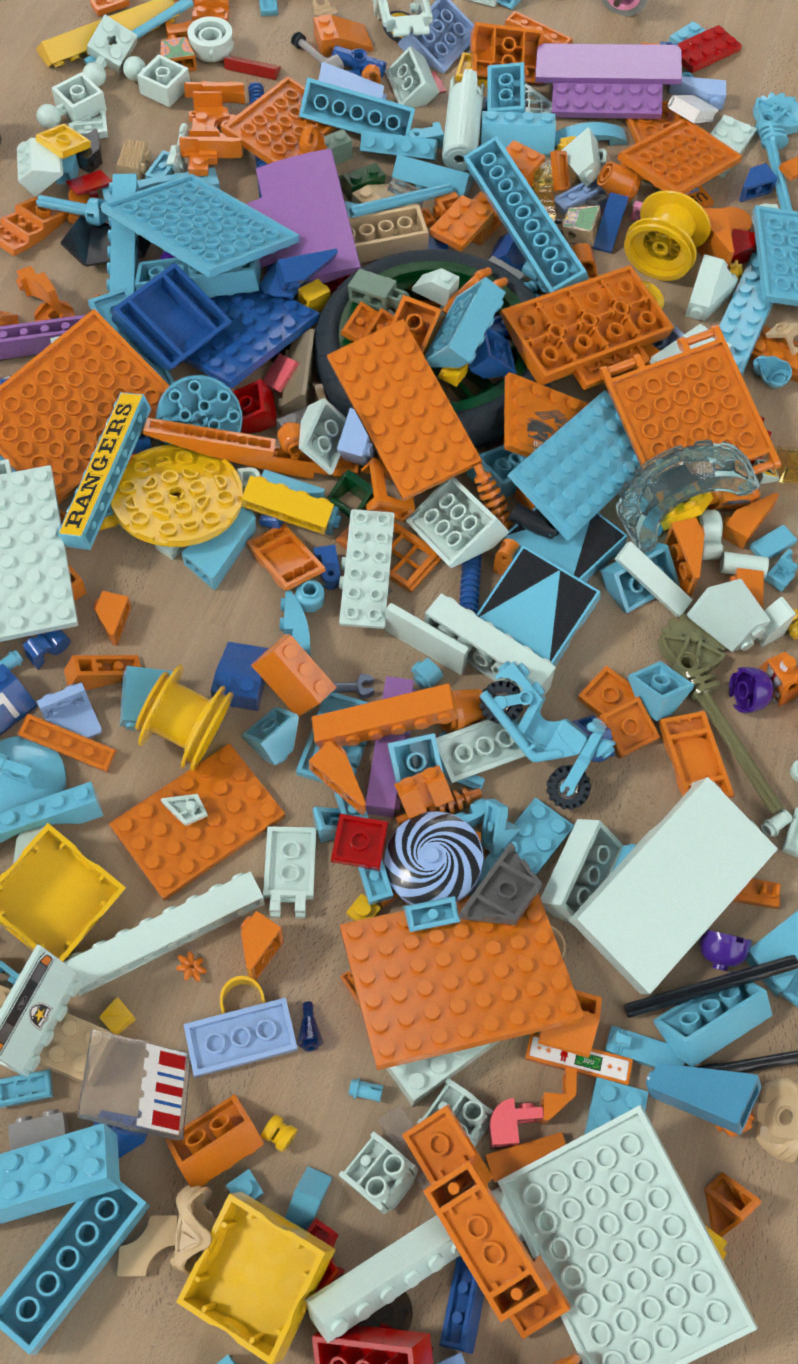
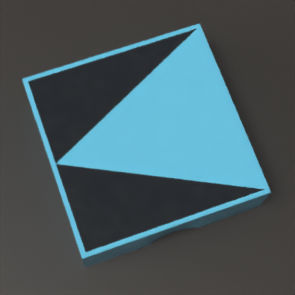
[503,507,628,583]
[476,545,601,667]

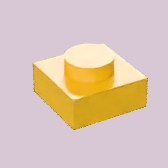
[346,893,381,921]

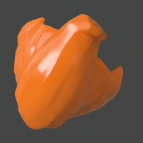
[298,124,328,155]

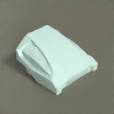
[417,1078,493,1147]
[339,1131,418,1215]

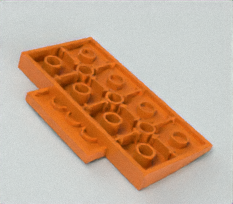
[500,265,674,390]

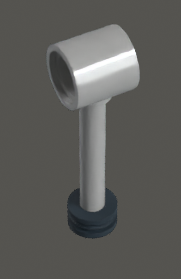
[291,32,344,70]

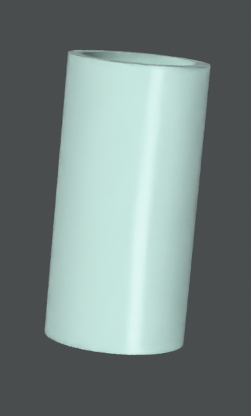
[719,551,769,579]

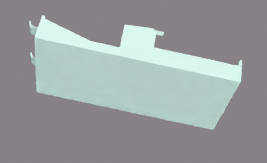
[569,777,778,994]

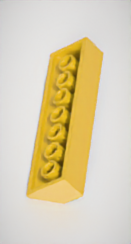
[36,0,179,68]

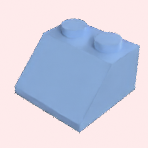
[337,408,375,466]

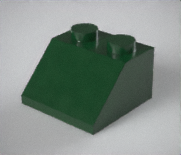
[338,163,385,202]

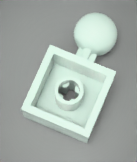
[83,14,137,87]
[123,54,190,108]
[36,72,107,129]

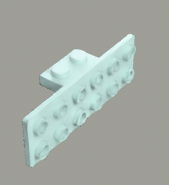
[339,509,395,629]

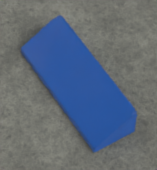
[439,1256,484,1354]

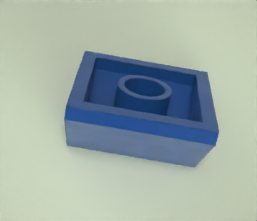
[488,233,526,272]

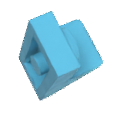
[481,799,520,854]

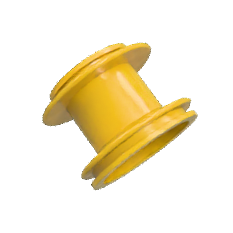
[624,190,711,281]
[135,664,234,771]

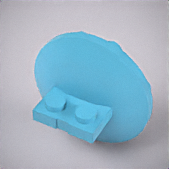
[156,375,242,445]
[0,736,67,812]

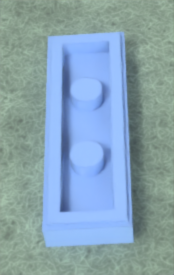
[551,179,606,215]

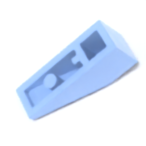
[669,76,726,110]

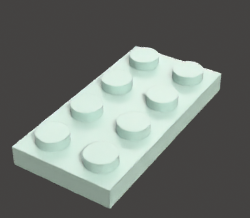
[710,115,757,178]

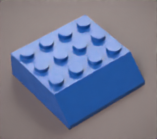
[112,262,232,371]

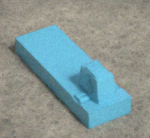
[604,1025,685,1069]

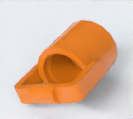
[571,243,599,279]

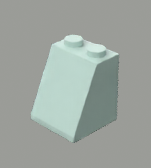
[687,579,771,652]

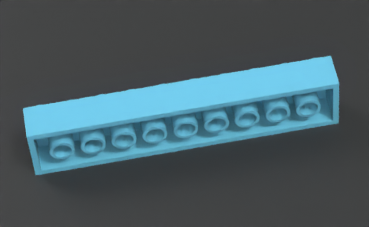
[463,136,589,294]

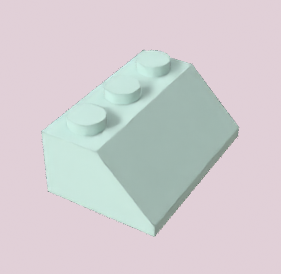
[385,46,439,108]
[17,138,63,197]

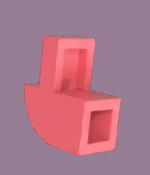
[488,1098,543,1149]

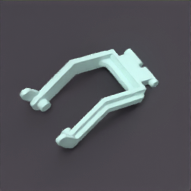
[372,0,433,37]

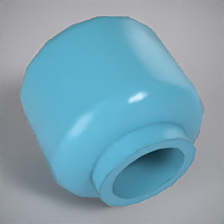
[295,579,325,613]

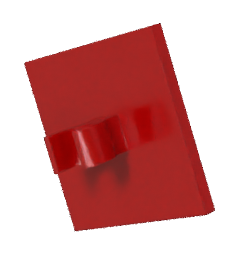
[65,170,113,198]

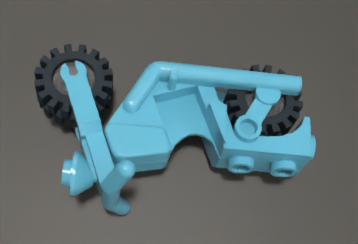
[479,661,616,810]

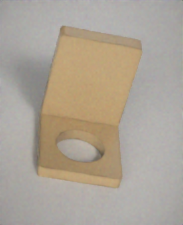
[312,0,338,16]
[766,322,798,355]

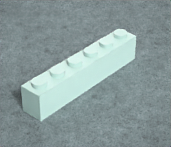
[305,1215,461,1343]

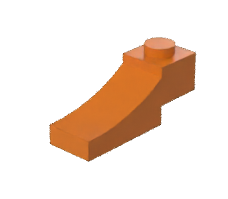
[15,266,61,310]

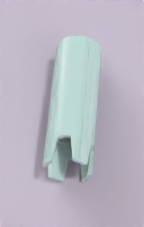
[442,69,484,172]

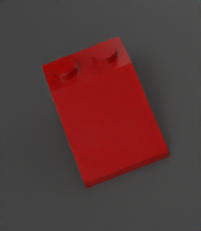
[233,379,277,434]

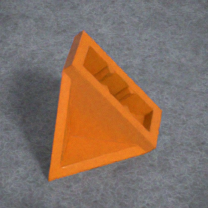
[704,1172,762,1237]

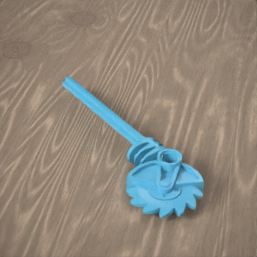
[753,92,798,211]

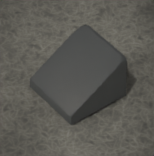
[585,194,609,216]

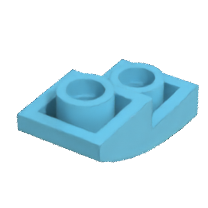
[455,799,486,828]

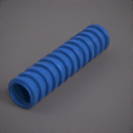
[459,554,482,615]

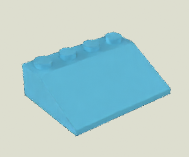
[424,277,506,368]

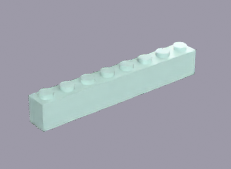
[64,871,265,996]

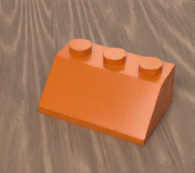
[251,634,337,717]
[165,1094,264,1187]

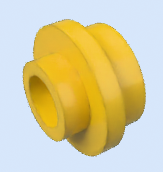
[730,260,742,280]

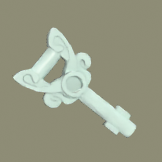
[167,123,188,174]

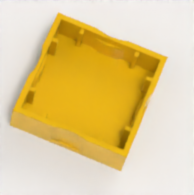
[0,823,126,962]
[176,1192,336,1364]

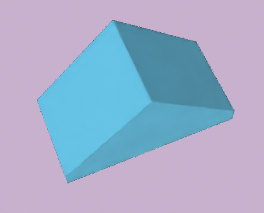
[312,807,340,843]
[285,1166,333,1230]

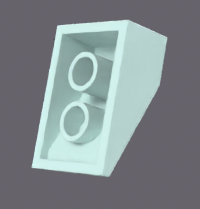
[299,398,347,475]

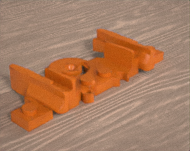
[179,81,245,176]

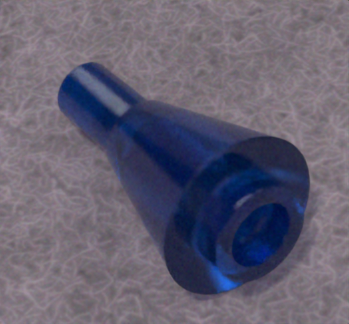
[297,1001,323,1051]

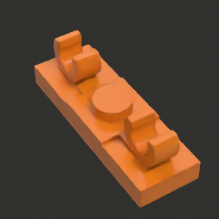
[732,878,781,909]

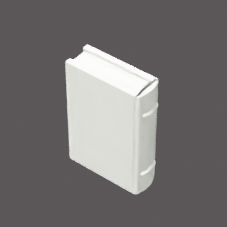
[668,95,719,123]

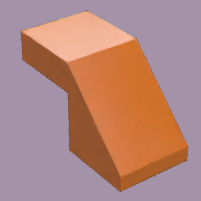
[540,1067,577,1125]

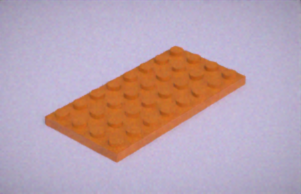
[327,319,482,501]

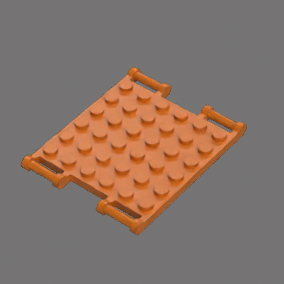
[599,324,781,512]

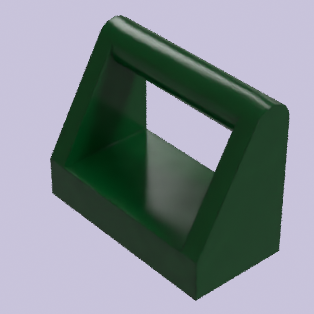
[326,470,374,518]

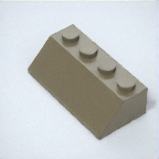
[278,329,315,417]

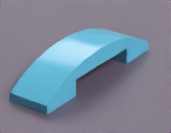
[555,122,628,149]

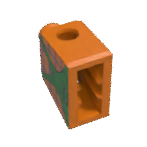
[161,34,197,71]

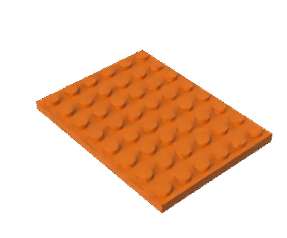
[0,309,169,505]
[340,893,584,1070]

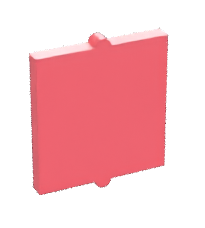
[263,354,299,393]

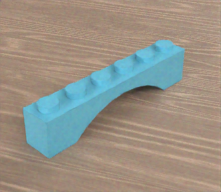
[0,782,104,843]

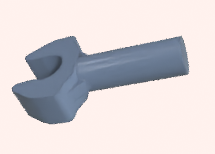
[333,674,374,699]

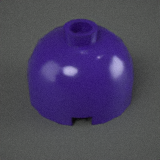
[729,667,774,713]
[699,930,752,971]

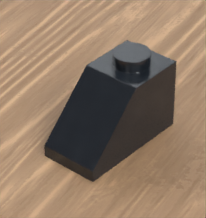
[76,128,103,173]

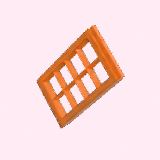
[336,522,442,593]

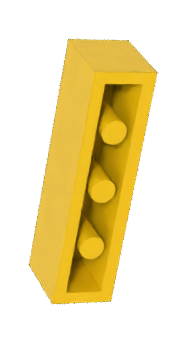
[241,475,334,535]

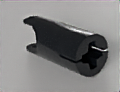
[509,503,560,539]

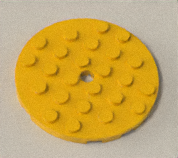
[110,444,243,547]

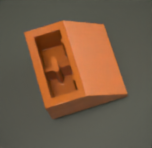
[538,989,602,1058]

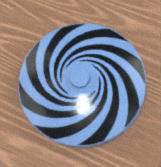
[384,812,484,905]

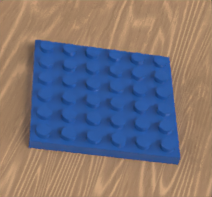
[183,286,320,388]

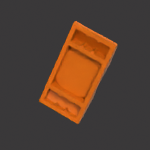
[246,523,326,591]
[659,711,735,798]

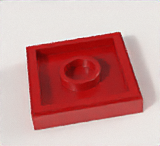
[331,813,388,871]

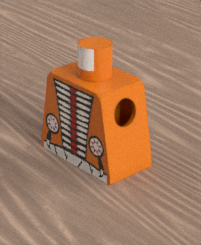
[758,652,798,707]

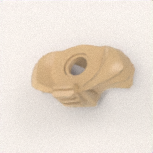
[753,1077,798,1163]
[170,1185,216,1275]

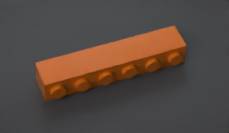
[312,683,459,749]

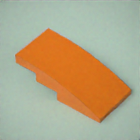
[0,193,68,256]

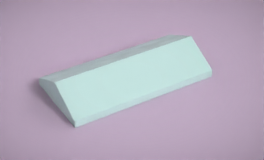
[436,714,526,784]

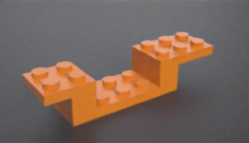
[429,140,545,252]
[402,1104,571,1339]

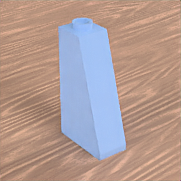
[318,62,387,100]

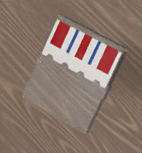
[77,1030,191,1141]

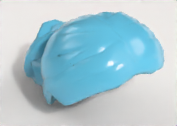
[753,355,792,388]

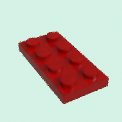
[677,25,742,74]

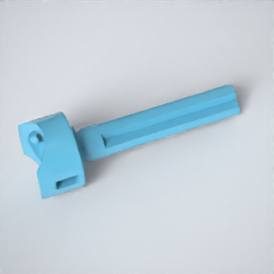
[36,195,108,226]

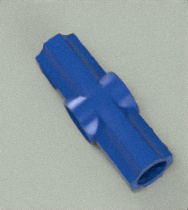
[332,45,387,78]

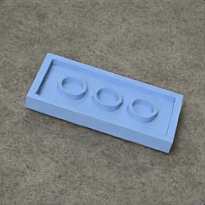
[183,998,298,1078]

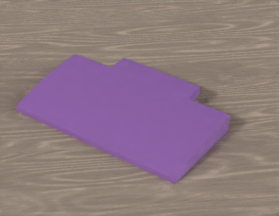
[246,149,361,294]

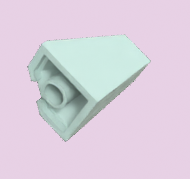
[685,254,738,321]

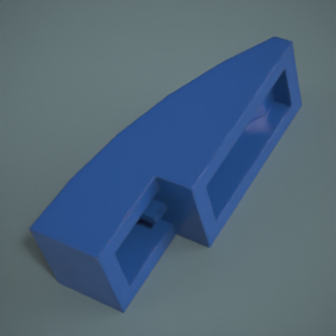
[593,192,629,254]

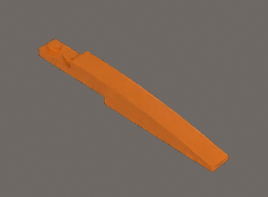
[143,417,359,479]

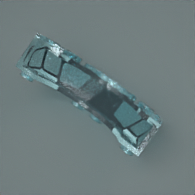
[616,440,760,554]

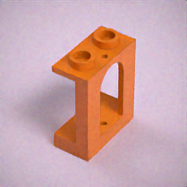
[361,457,415,522]

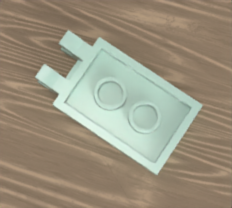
[263,827,316,919]

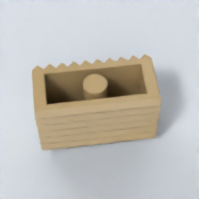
[116,139,151,180]

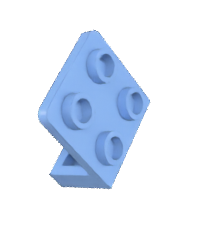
[37,682,102,739]

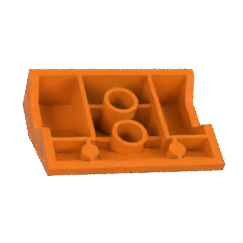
[470,22,545,85]

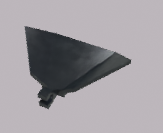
[61,208,151,267]

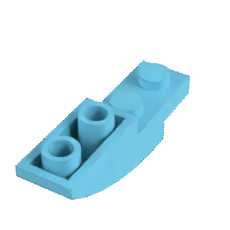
[280,590,311,657]

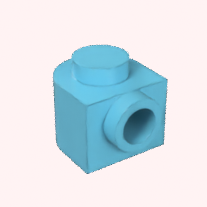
[411,657,443,689]

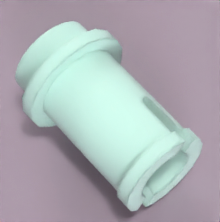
[761,809,792,837]

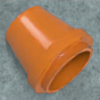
[597,161,642,202]
[439,688,487,734]

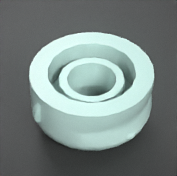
[188,17,234,63]

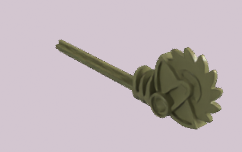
[657,613,784,815]

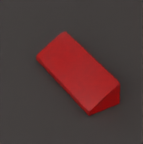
[224,55,281,80]

